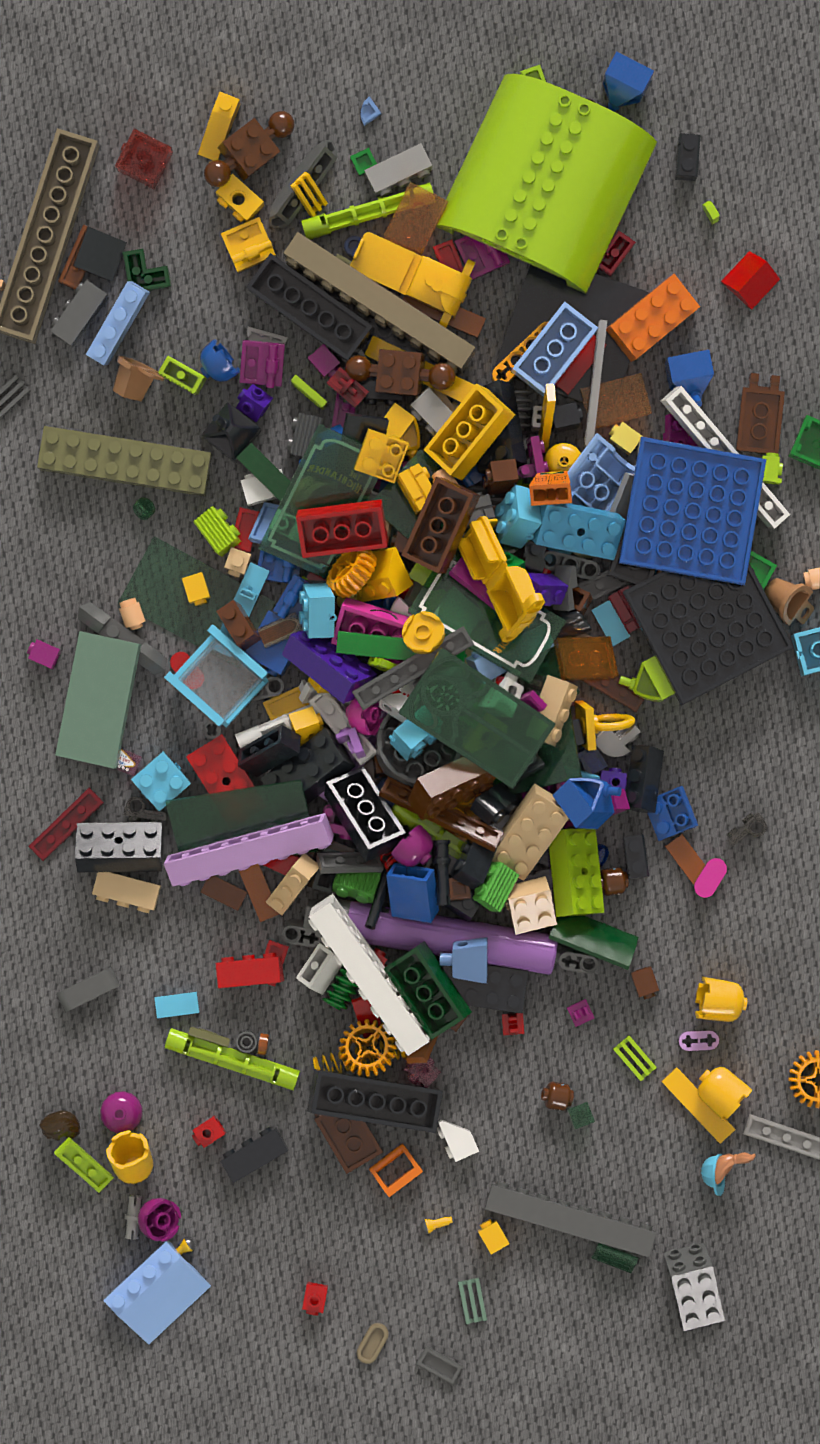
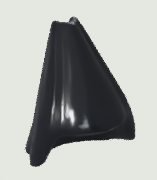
[546,610,592,642]

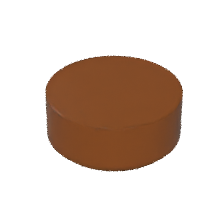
[258,1033,269,1055]

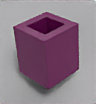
[308,344,341,379]
[27,639,62,670]

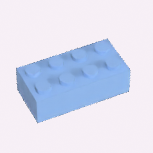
[511,302,598,397]

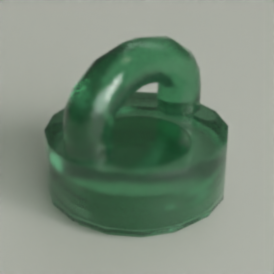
[133,497,156,520]

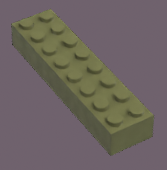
[37,426,212,497]

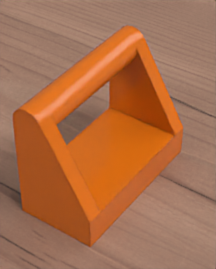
[369,1143,423,1197]

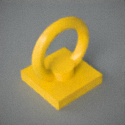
[574,700,635,751]

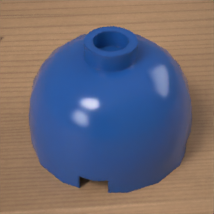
[200,339,240,382]

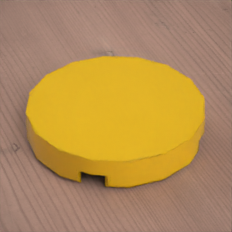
[402,611,445,654]

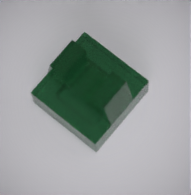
[567,1102,595,1129]

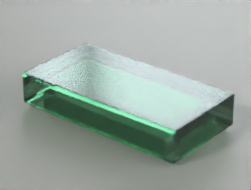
[591,1243,638,1273]

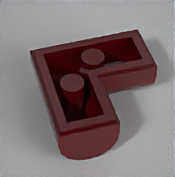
[599,230,636,277]

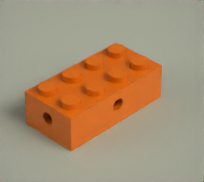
[606,274,700,362]

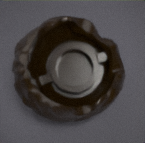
[39,1111,80,1141]

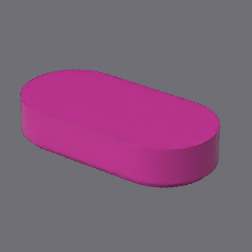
[694,858,727,898]

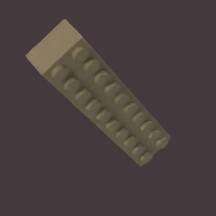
[0,128,100,344]
[284,232,475,374]

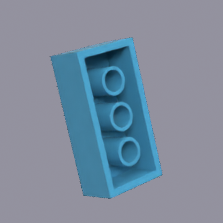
[530,503,626,560]

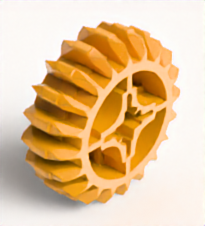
[326,550,377,599]
[339,1019,397,1077]
[788,1050,820,1108]

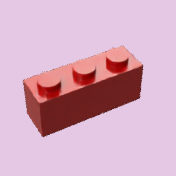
[216,952,284,988]

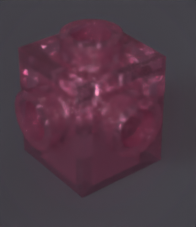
[403,1056,441,1088]

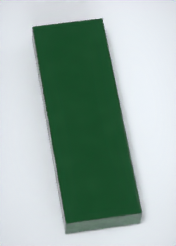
[236,443,294,503]

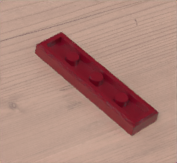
[28,787,104,861]

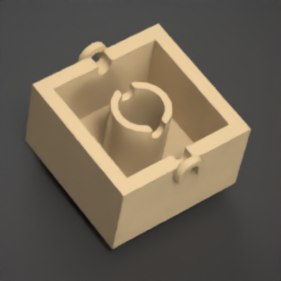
[505,876,557,935]

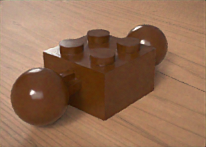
[204,111,295,187]
[345,349,455,397]

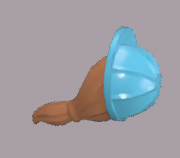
[701,1152,756,1196]

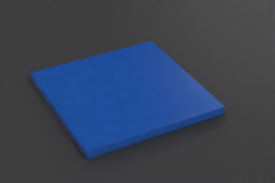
[619,437,766,586]

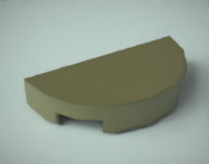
[188,1026,230,1047]

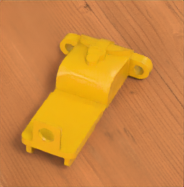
[350,232,476,328]
[458,516,545,642]

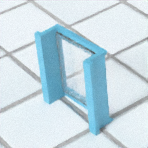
[164,624,269,728]

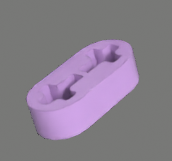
[678,1030,719,1051]

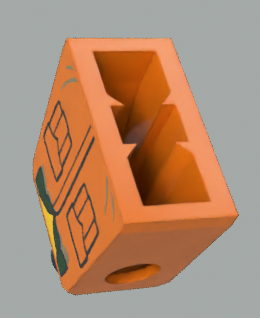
[529,471,572,506]

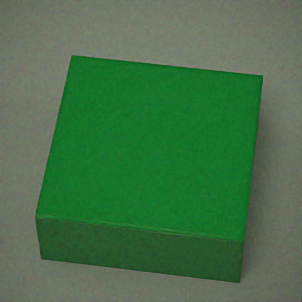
[350,148,377,177]

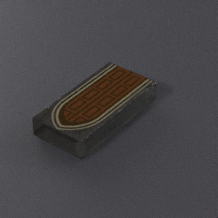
[257,612,302,649]

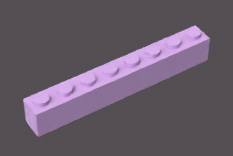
[164,813,334,886]

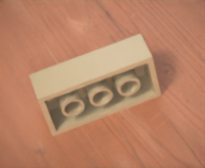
[492,783,569,881]

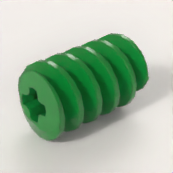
[322,968,358,1011]

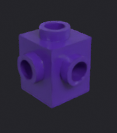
[236,384,273,422]
[599,768,627,791]

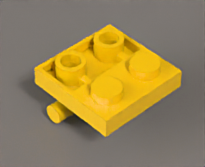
[221,217,276,273]
[354,428,409,483]

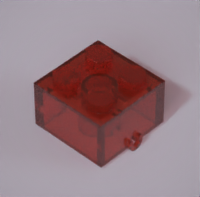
[115,129,173,189]

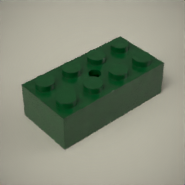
[384,941,472,1040]

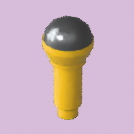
[420,1217,453,1234]
[176,1238,196,1255]

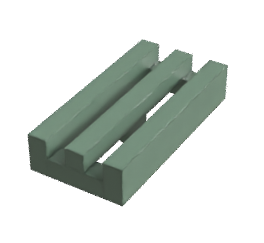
[458,1278,487,1324]

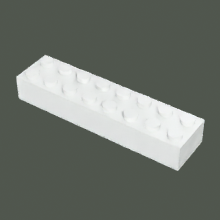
[308,894,429,1056]

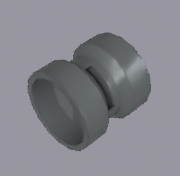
[236,1031,258,1053]

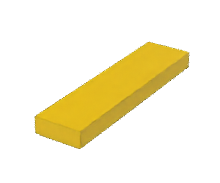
[538,384,556,452]
[661,1067,736,1144]

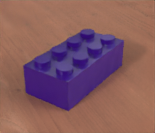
[282,630,377,704]

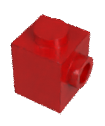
[192,1115,226,1148]
[302,1282,328,1316]

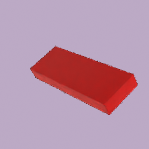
[555,335,607,395]

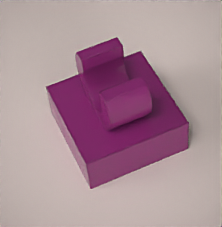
[567,999,595,1027]

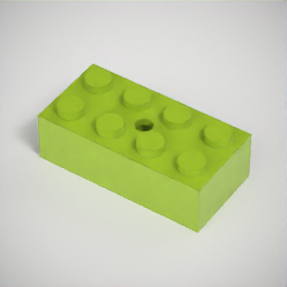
[549,829,605,917]

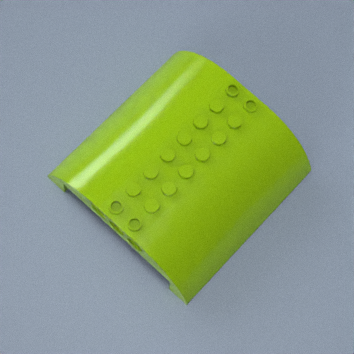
[434,74,657,294]

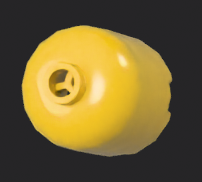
[543,443,581,472]
[695,977,747,1022]
[698,1067,752,1121]
[106,1130,153,1184]

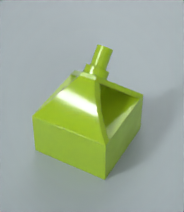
[619,656,674,702]

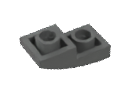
[553,565,578,611]

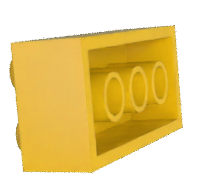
[424,383,515,480]

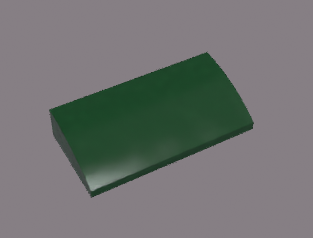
[548,915,639,970]

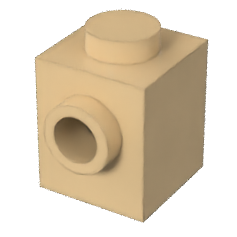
[224,547,252,578]

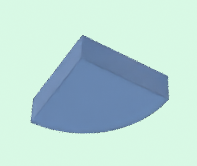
[361,96,381,126]

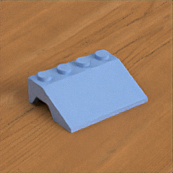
[567,433,635,511]
[103,1240,211,1344]

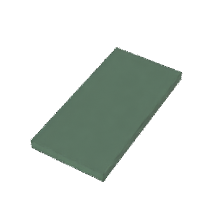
[55,631,141,769]

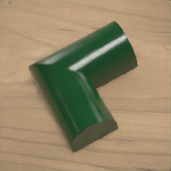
[123,249,172,291]

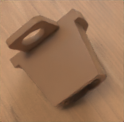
[113,356,164,401]
[764,578,814,626]

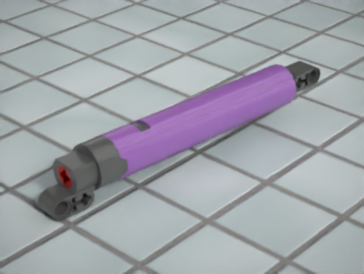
[282,898,599,975]

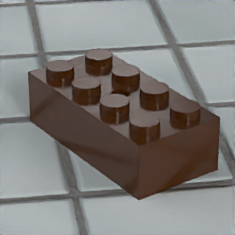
[401,477,481,574]
[408,746,501,820]

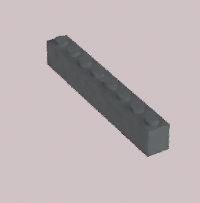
[485,1181,656,1257]

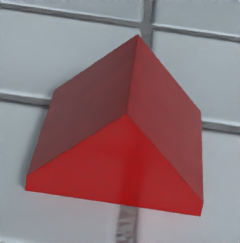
[721,251,780,310]

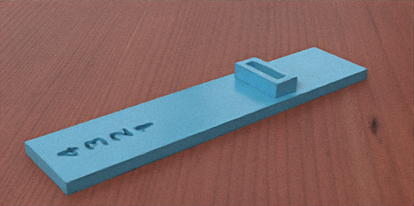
[213,562,270,657]

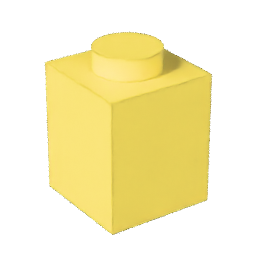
[609,422,643,456]

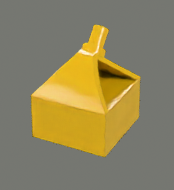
[384,403,420,467]

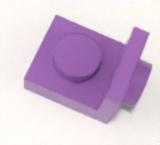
[335,727,366,759]

